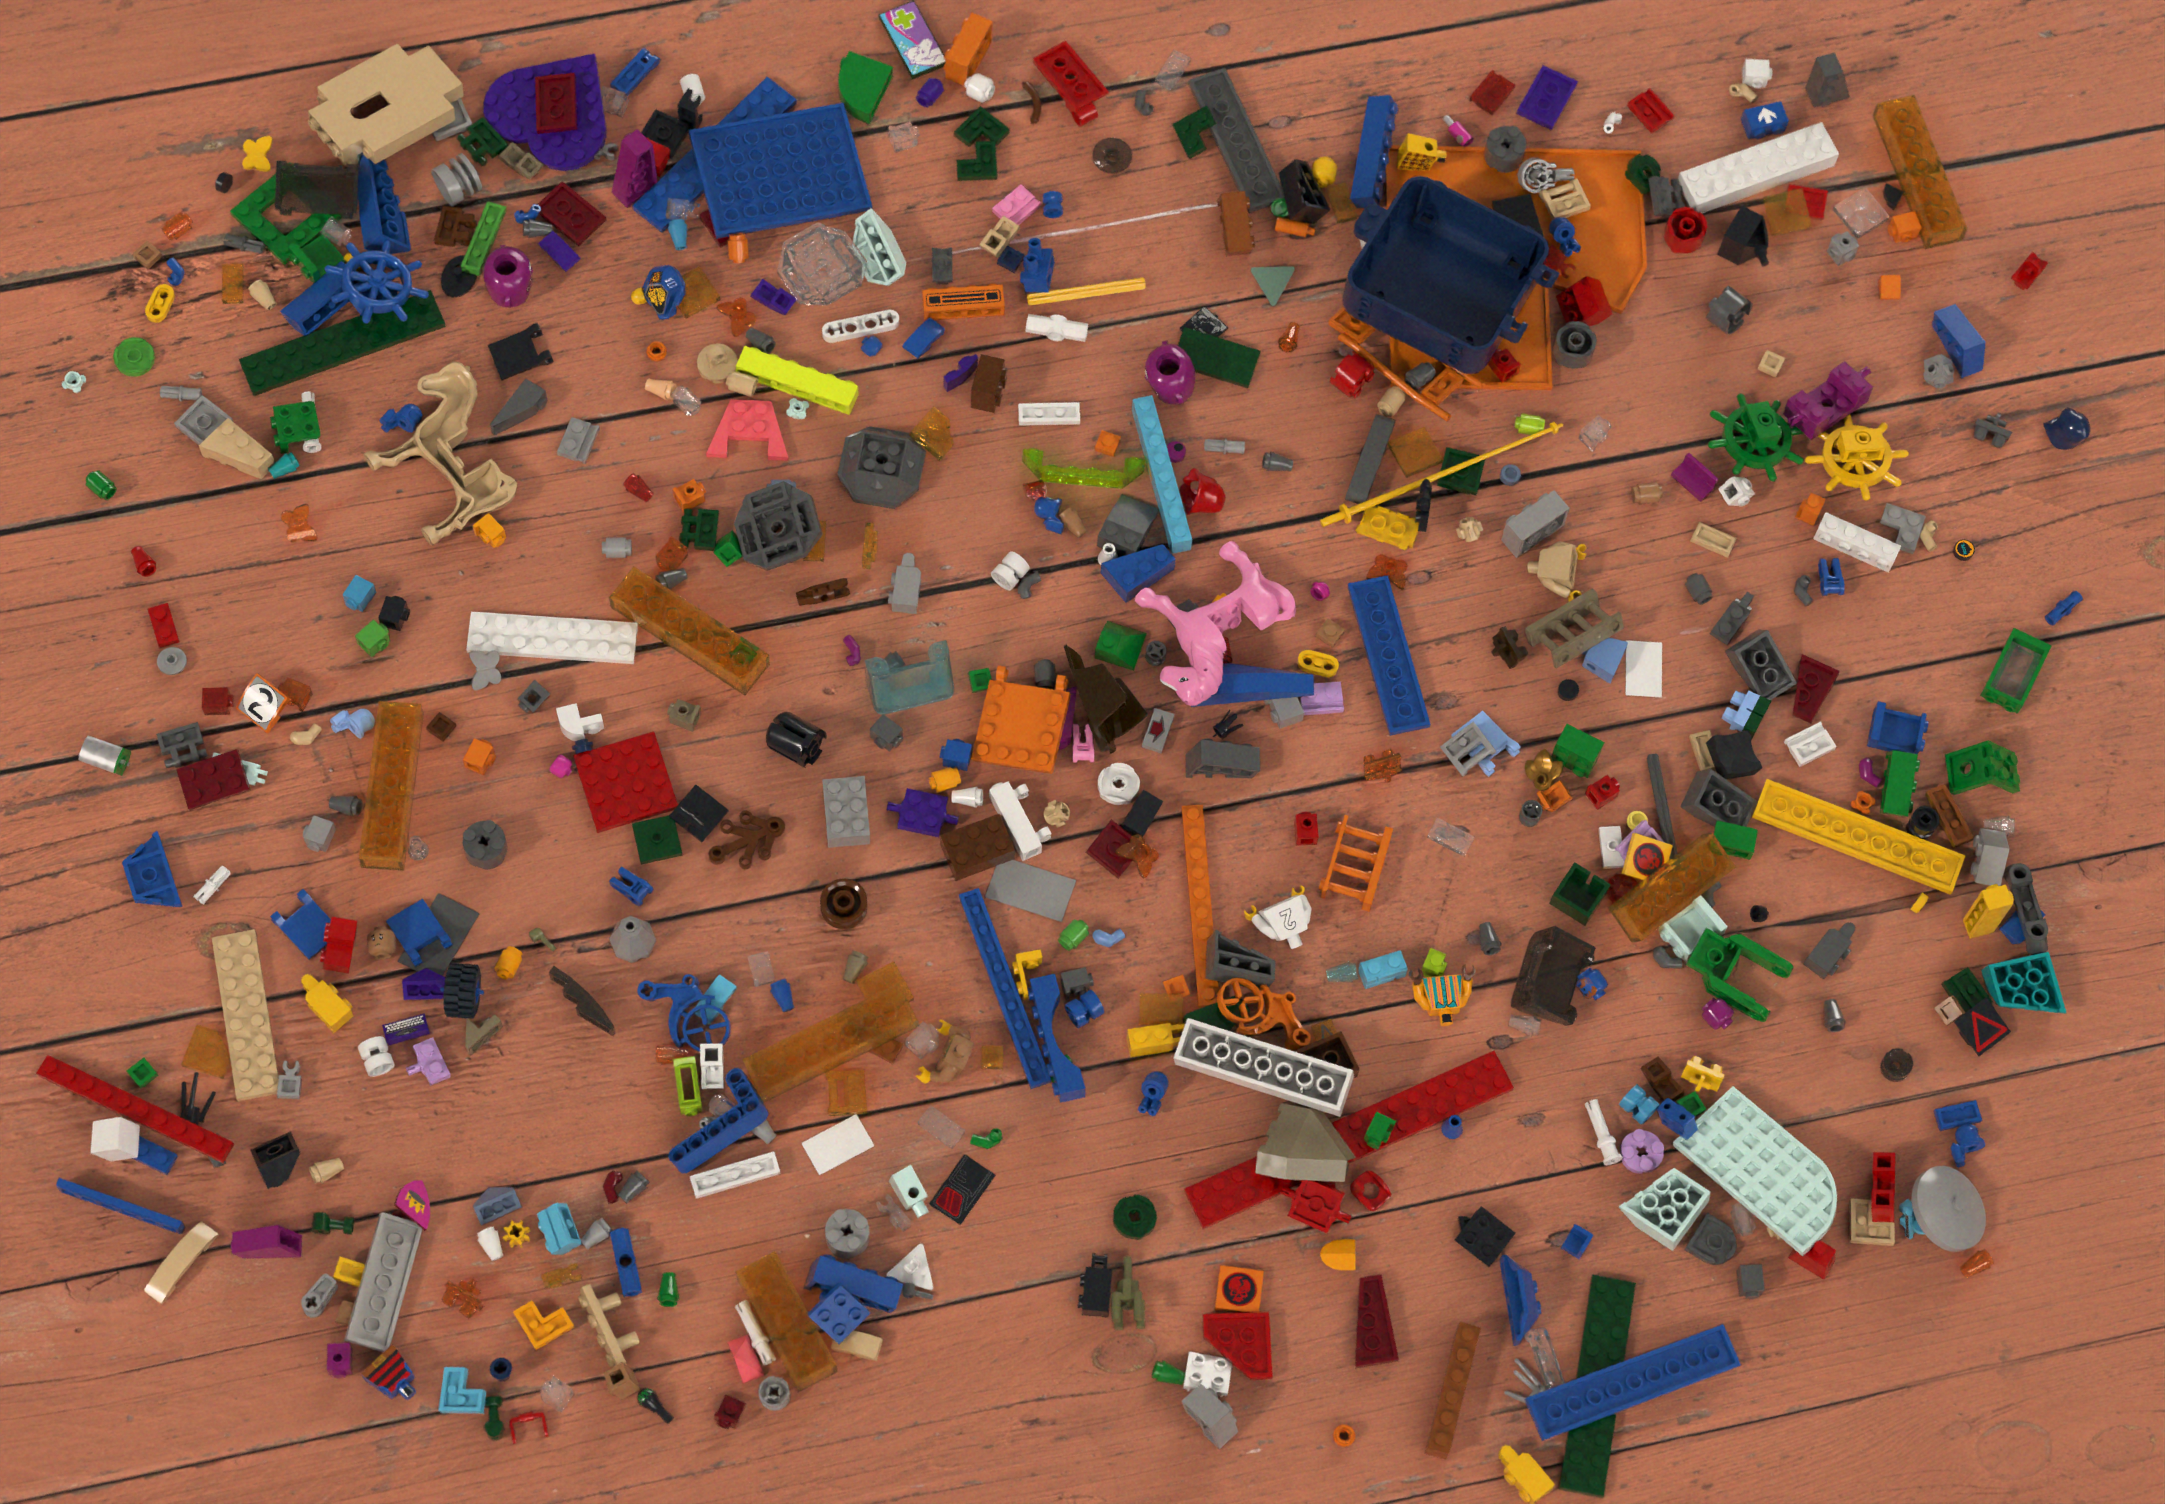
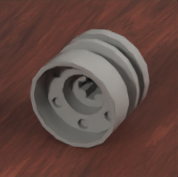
[431,153,482,206]

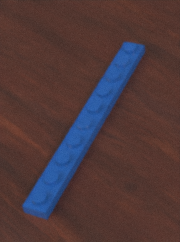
[959,888,1051,1089]

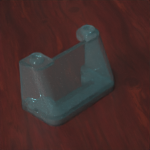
[865,640,954,715]

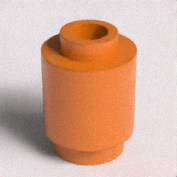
[728,233,749,263]

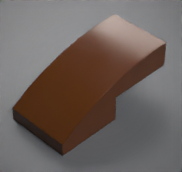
[1641,1056,1684,1101]

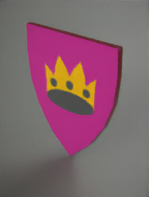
[393,1180,430,1231]

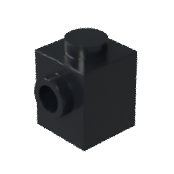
[378,596,410,631]

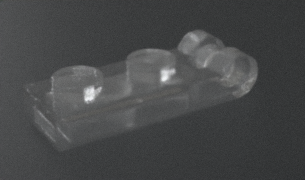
[1524,1327,1565,1390]

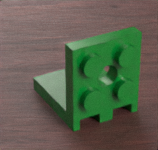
[1945,740,2020,795]

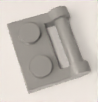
[1440,722,1496,777]

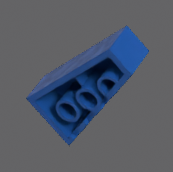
[803,1254,903,1313]

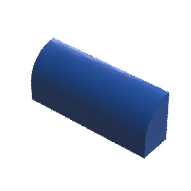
[280,261,360,337]

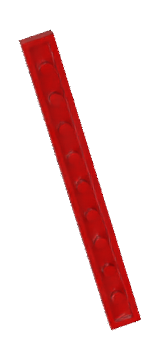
[36,1055,234,1163]

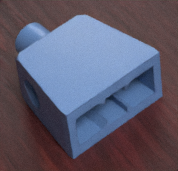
[1582,637,1628,684]

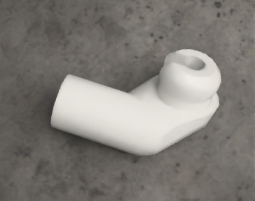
[1604,112,1622,133]

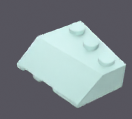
[1619,1168,1711,1251]

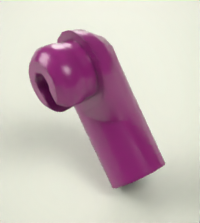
[843,635,861,666]

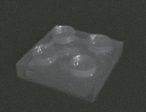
[1833,187,1890,239]

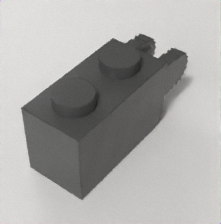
[1803,922,1856,979]

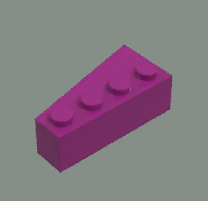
[612,129,657,208]

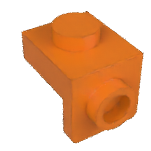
[1537,780,1573,812]

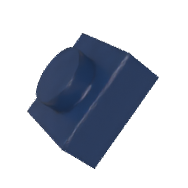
[997,245,1025,273]

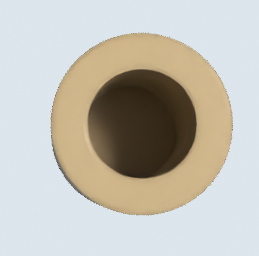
[726,371,758,397]

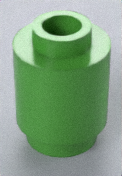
[1058,919,1089,951]

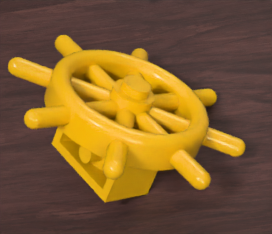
[1805,414,1909,501]

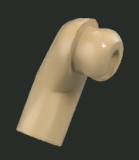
[1729,83,1758,103]
[290,723,322,745]

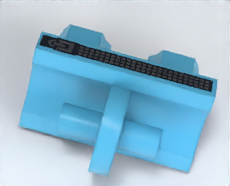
[1899,1199,1924,1239]

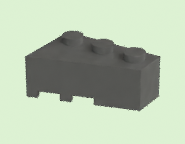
[1805,53,1850,107]
[1205,930,1275,990]

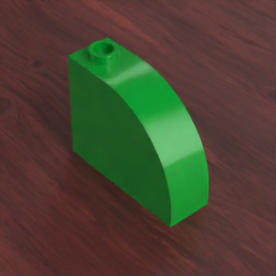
[838,51,893,124]

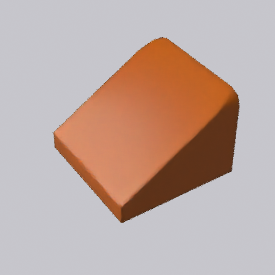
[1878,275,1901,300]

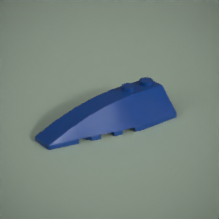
[358,152,411,254]
[1191,663,1314,707]

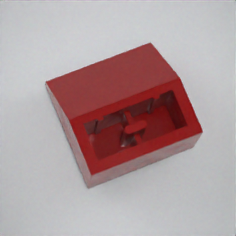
[1556,276,1613,326]

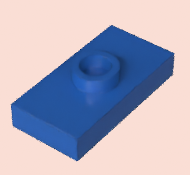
[1933,1100,1982,1131]

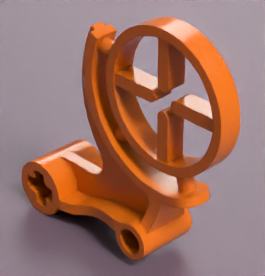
[1217,978,1311,1051]

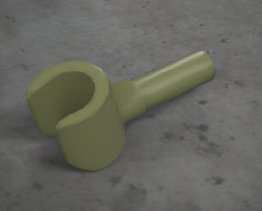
[529,928,556,952]

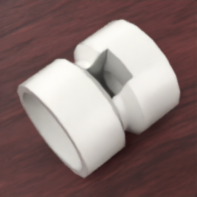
[991,551,1030,591]
[358,1036,395,1077]

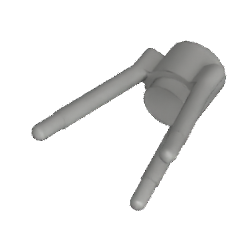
[1504,1358,1548,1403]

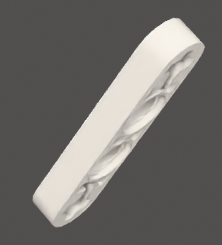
[822,310,899,343]

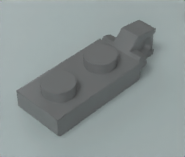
[1710,592,1754,645]

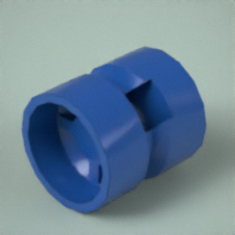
[1064,990,1105,1028]

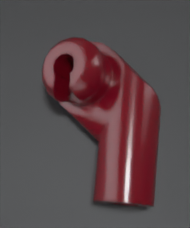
[603,1171,623,1204]

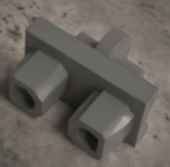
[932,248,953,285]
[1973,412,2012,449]

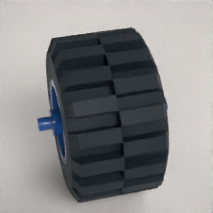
[440,963,484,1019]

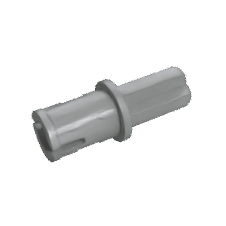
[160,385,202,401]
[1204,438,1245,455]

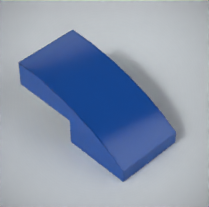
[902,317,945,358]

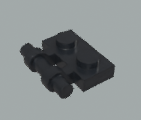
[1415,479,1432,532]

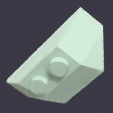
[852,209,906,286]

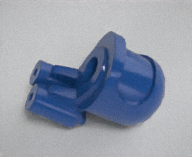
[1549,217,1581,257]
[380,404,423,433]
[1034,495,1064,534]
[1138,1071,1169,1116]
[1950,1124,1985,1167]

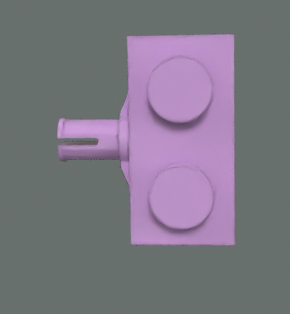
[406,1037,450,1086]

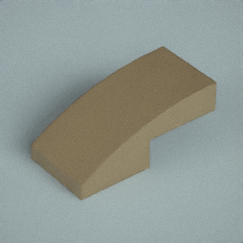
[499,142,543,180]

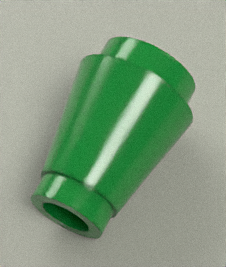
[657,1272,680,1307]
[1151,1360,1186,1385]

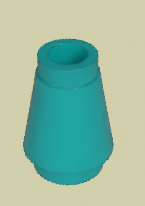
[268,452,300,479]

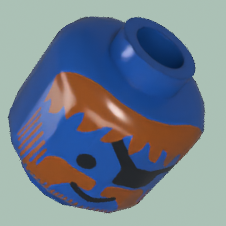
[1576,967,1608,1001]

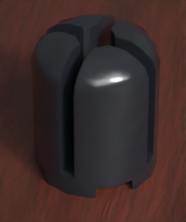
[766,712,827,768]

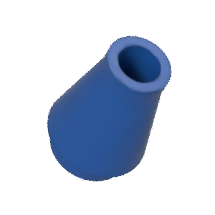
[770,979,795,1013]
[1441,1115,1463,1139]

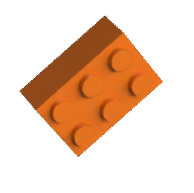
[944,12,993,86]

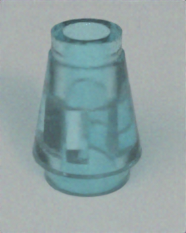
[1326,961,1358,982]

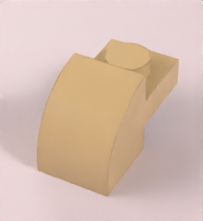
[979,216,1020,258]

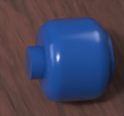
[861,336,883,357]

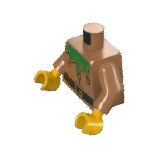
[916,1019,974,1084]

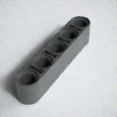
[1345,414,1396,504]

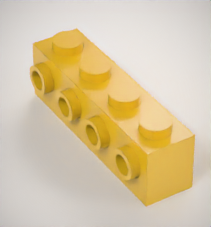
[1963,884,2014,939]

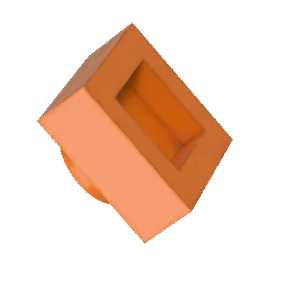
[1095,430,1121,457]
[1162,974,1190,1002]

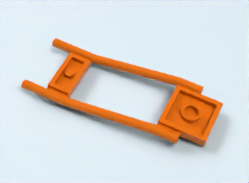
[1329,306,1485,421]

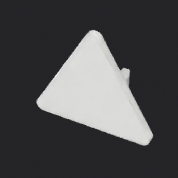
[887,1244,933,1291]

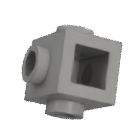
[1827,231,1859,266]
[1924,354,1954,388]

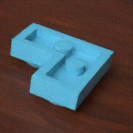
[439,1367,486,1414]

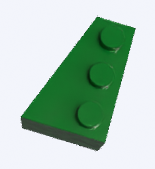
[1880,750,1920,817]

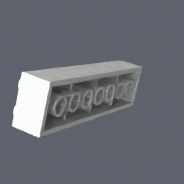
[1678,122,1839,213]
[1174,1018,1354,1117]

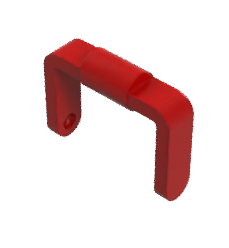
[509,1411,549,1444]

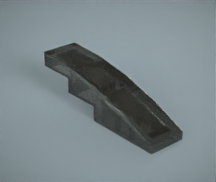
[549,966,616,1036]

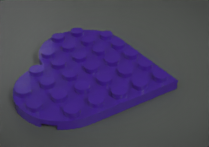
[483,53,607,171]

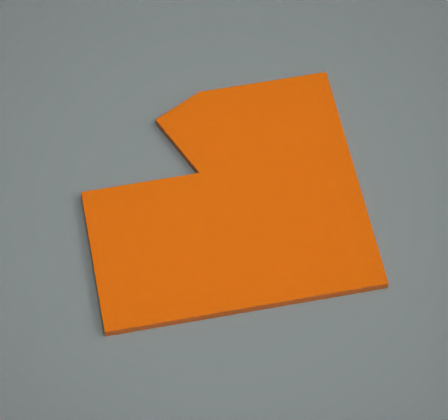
[1385,145,1647,390]

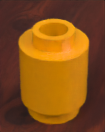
[928,767,961,793]
[494,946,523,980]

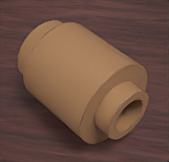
[1631,482,1663,504]

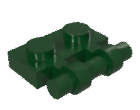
[457,117,508,166]
[679,509,719,551]

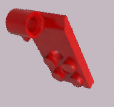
[1033,41,1109,127]

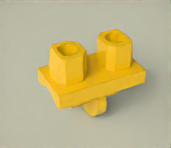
[1681,1056,1725,1092]

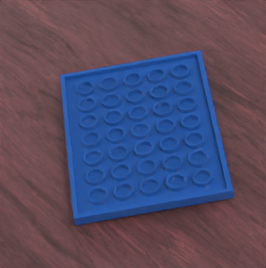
[688,103,873,239]

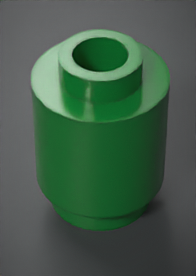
[85,470,117,500]

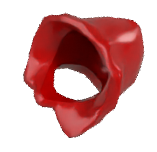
[1179,468,1226,515]

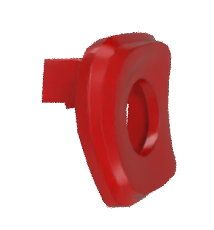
[1350,1170,1391,1211]

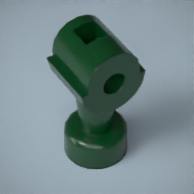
[311,1212,354,1235]
[484,1396,505,1441]

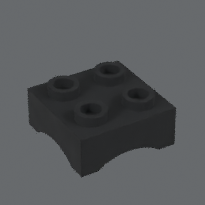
[1706,730,1762,779]

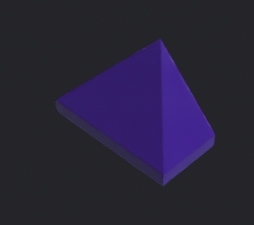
[402,968,445,1000]

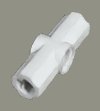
[1026,314,1088,342]

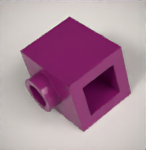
[327,1343,353,1378]

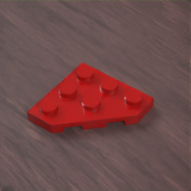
[1202,1312,1273,1380]

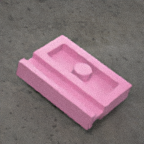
[992,184,1041,225]

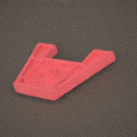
[706,399,788,461]

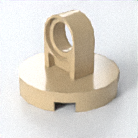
[697,344,737,383]

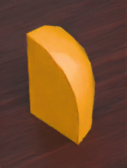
[1320,1239,1356,1270]

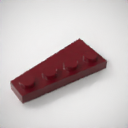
[1355,1274,1399,1369]

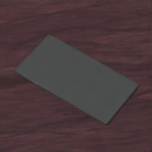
[398,893,479,976]

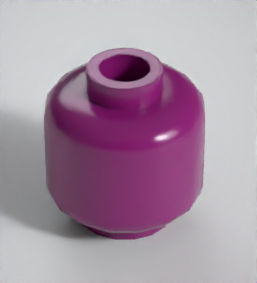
[1702,998,1734,1030]

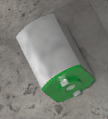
[78,735,131,776]

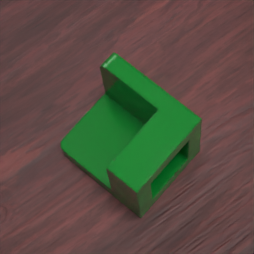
[713,530,743,567]

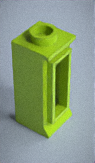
[673,1056,703,1116]

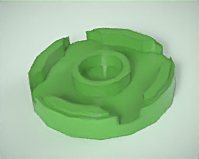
[113,337,155,377]

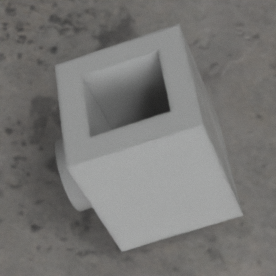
[303,816,336,852]

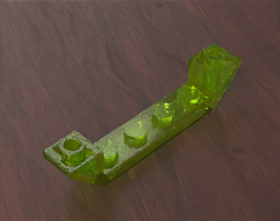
[1022,448,1145,489]

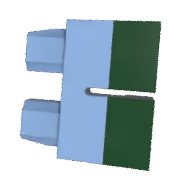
[1721,690,1771,741]

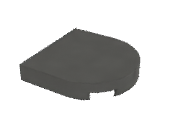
[1684,1213,1737,1265]

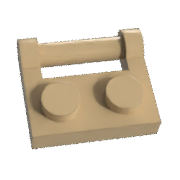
[1539,179,1591,220]

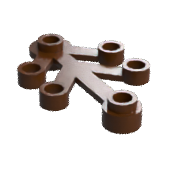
[709,810,785,869]

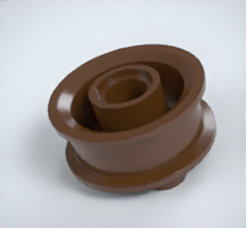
[820,879,867,929]

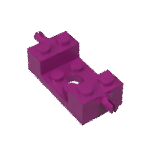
[1783,361,1873,440]

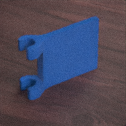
[270,889,331,960]
[386,899,453,967]

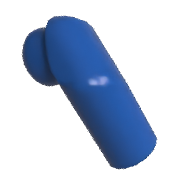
[514,204,541,224]

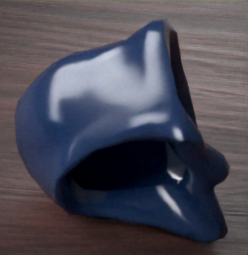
[2043,407,2091,450]

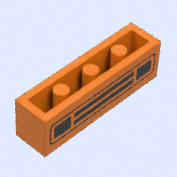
[922,284,1005,321]

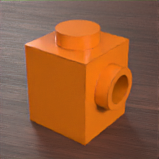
[1888,211,1921,243]
[463,738,496,775]

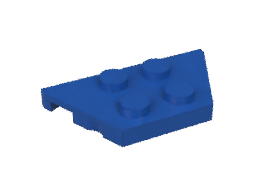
[122,831,182,907]

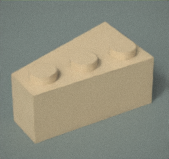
[199,418,275,479]

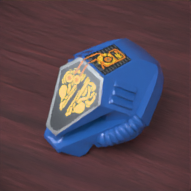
[642,265,686,320]

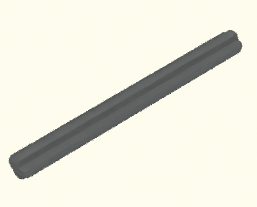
[1647,754,1680,872]

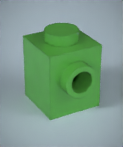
[355,619,390,657]

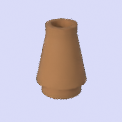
[1058,507,1087,538]

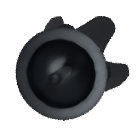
[1213,709,1244,740]

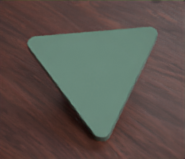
[1250,266,1295,306]

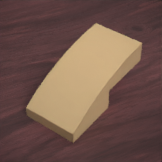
[831,1330,883,1360]

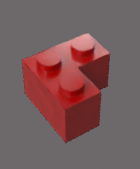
[320,917,357,974]

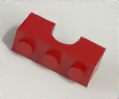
[1871,1152,1896,1222]

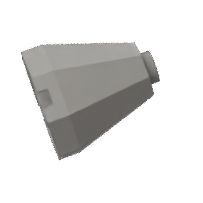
[609,916,656,963]

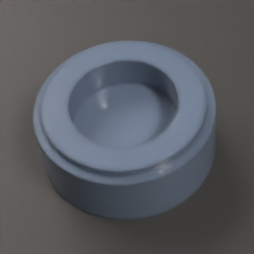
[1500,464,1521,486]

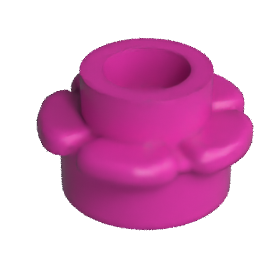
[1310,582,1330,601]

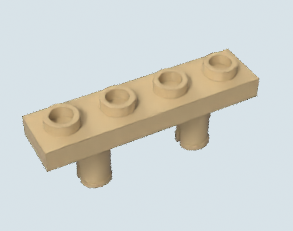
[579,1284,639,1367]

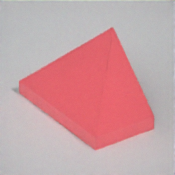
[728,1334,764,1384]

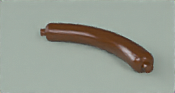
[1022,81,1041,124]

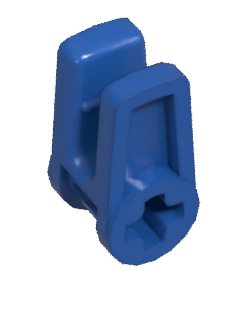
[1818,558,1845,596]
[609,866,654,906]

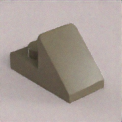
[465,1015,503,1056]

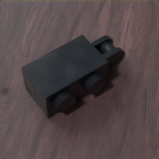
[1078,1253,1112,1318]

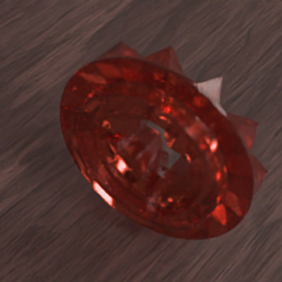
[1607,873,1640,906]

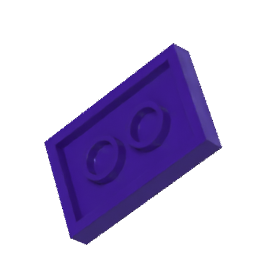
[1517,65,1578,130]

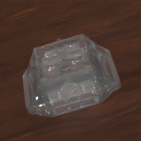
[777,222,867,305]

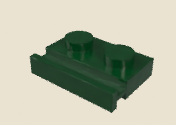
[1941,967,1993,1013]

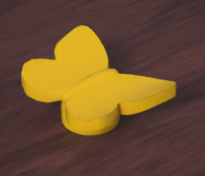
[242,136,272,172]

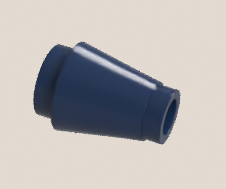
[490,1358,512,1381]

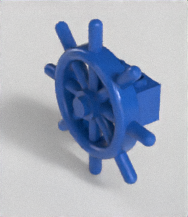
[325,241,429,323]

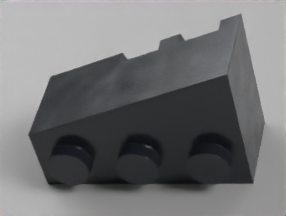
[1279,159,1330,224]

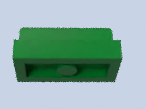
[1709,821,1758,860]

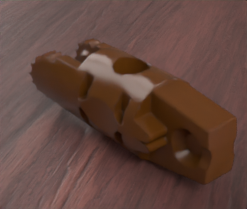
[796,578,850,606]

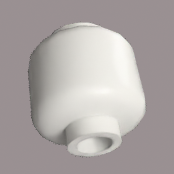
[964,73,995,102]

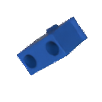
[1656,1098,1698,1140]

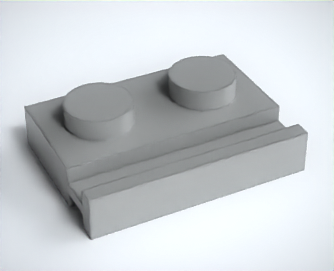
[557,417,600,464]

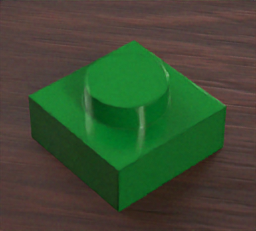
[968,668,992,693]
[127,1058,158,1089]
[1676,1091,1706,1117]

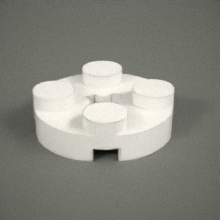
[1098,763,1140,805]

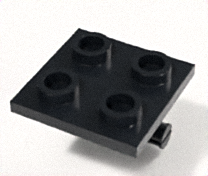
[669,785,729,842]

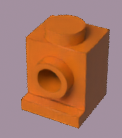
[672,479,706,513]
[1795,493,1826,526]

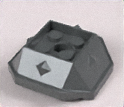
[838,426,926,509]
[734,481,823,571]

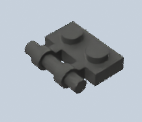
[1649,176,1685,218]
[156,722,208,768]

